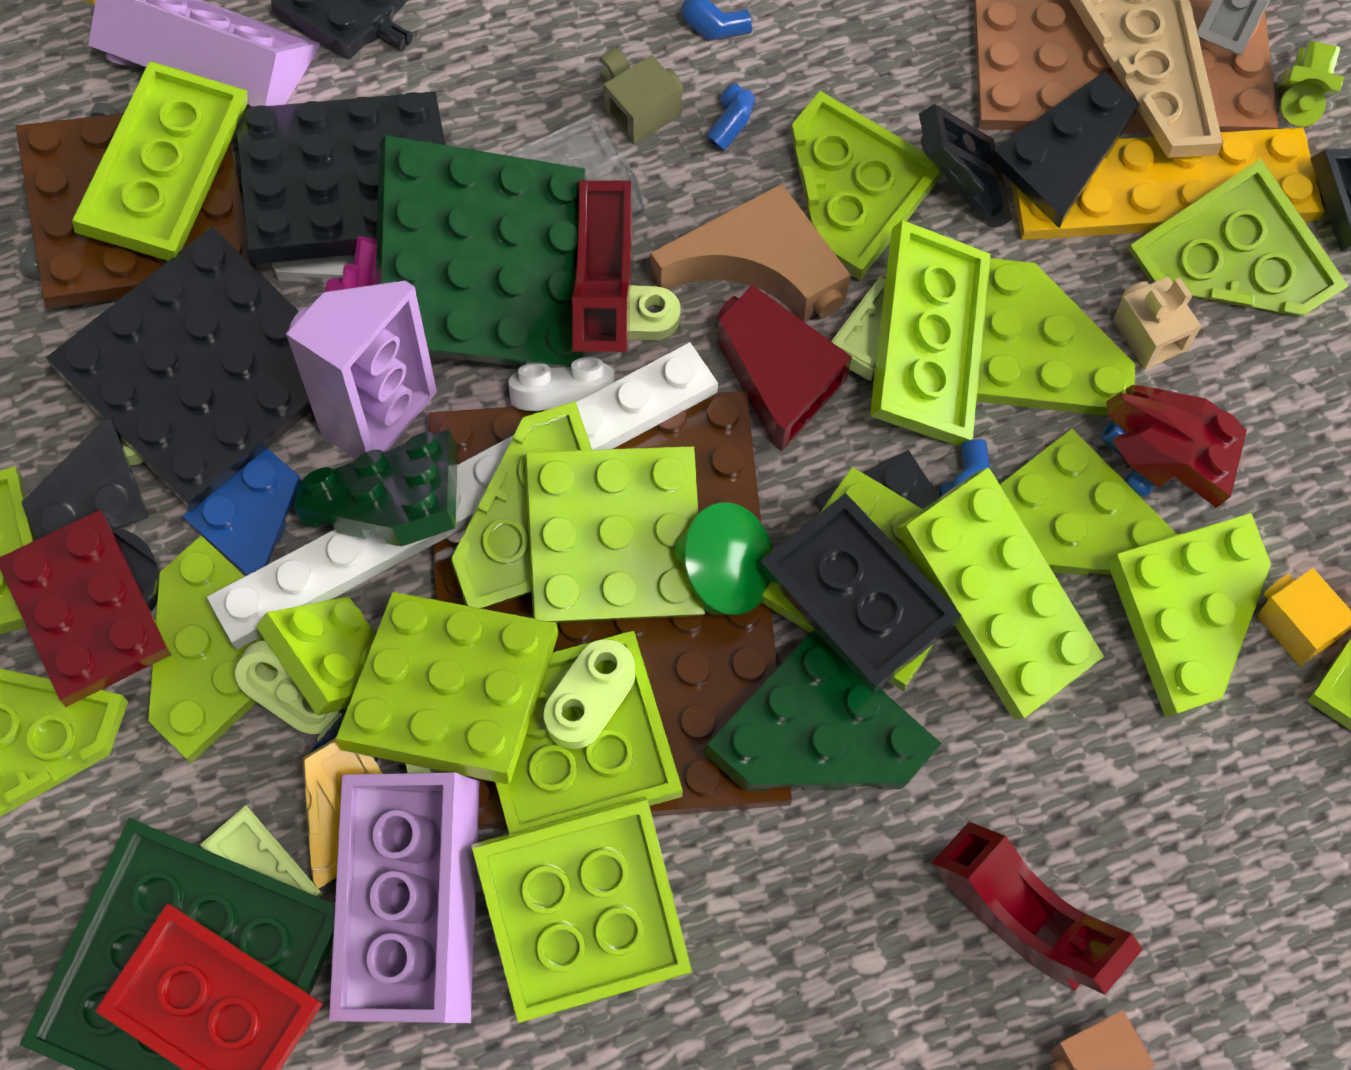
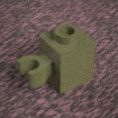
[599,47,683,145]

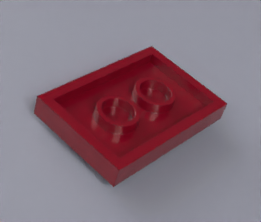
[0,510,172,707]

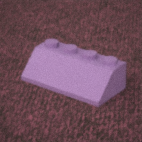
[88,0,320,108]
[286,281,437,459]
[329,773,480,1023]

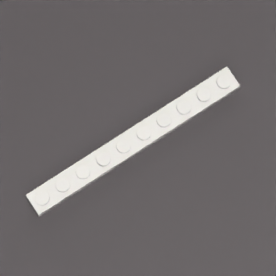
[207,343,718,650]

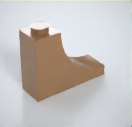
[651,184,850,322]

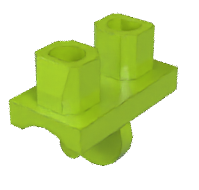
[1275,41,1345,127]

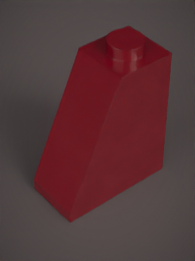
[717,284,852,451]

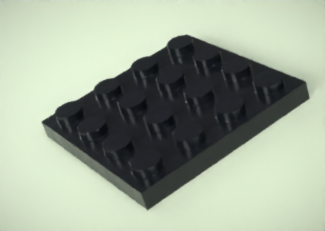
[237,91,446,265]
[46,226,312,511]

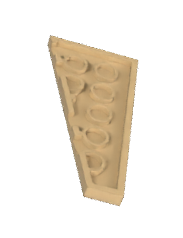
[1069,0,1223,158]

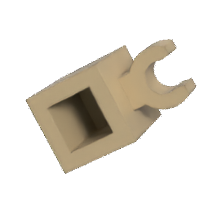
[1113,276,1201,369]

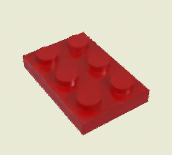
[95,904,323,1070]

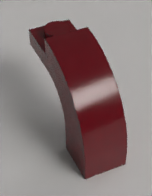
[931,821,1143,995]

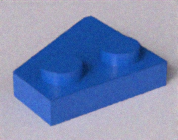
[182,448,301,576]

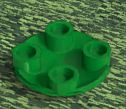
[675,502,773,615]

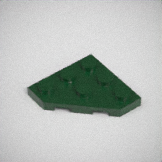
[294,429,458,547]
[702,630,942,791]

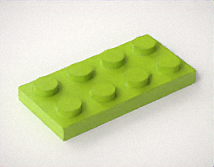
[72,61,248,261]
[870,220,990,447]
[896,467,1104,719]

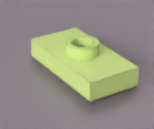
[831,277,886,381]
[200,805,324,898]

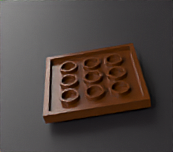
[16,113,256,309]

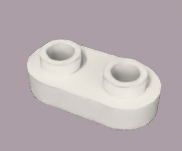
[508,357,615,411]

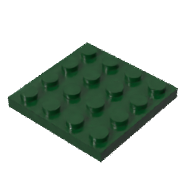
[375,135,585,368]
[19,818,335,1070]

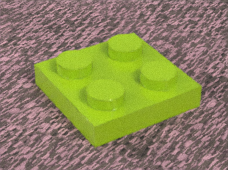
[256,596,376,716]

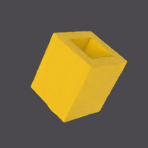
[1257,568,1351,667]

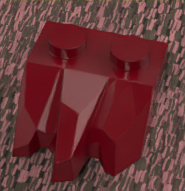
[1106,385,1247,508]

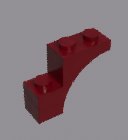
[572,179,632,352]

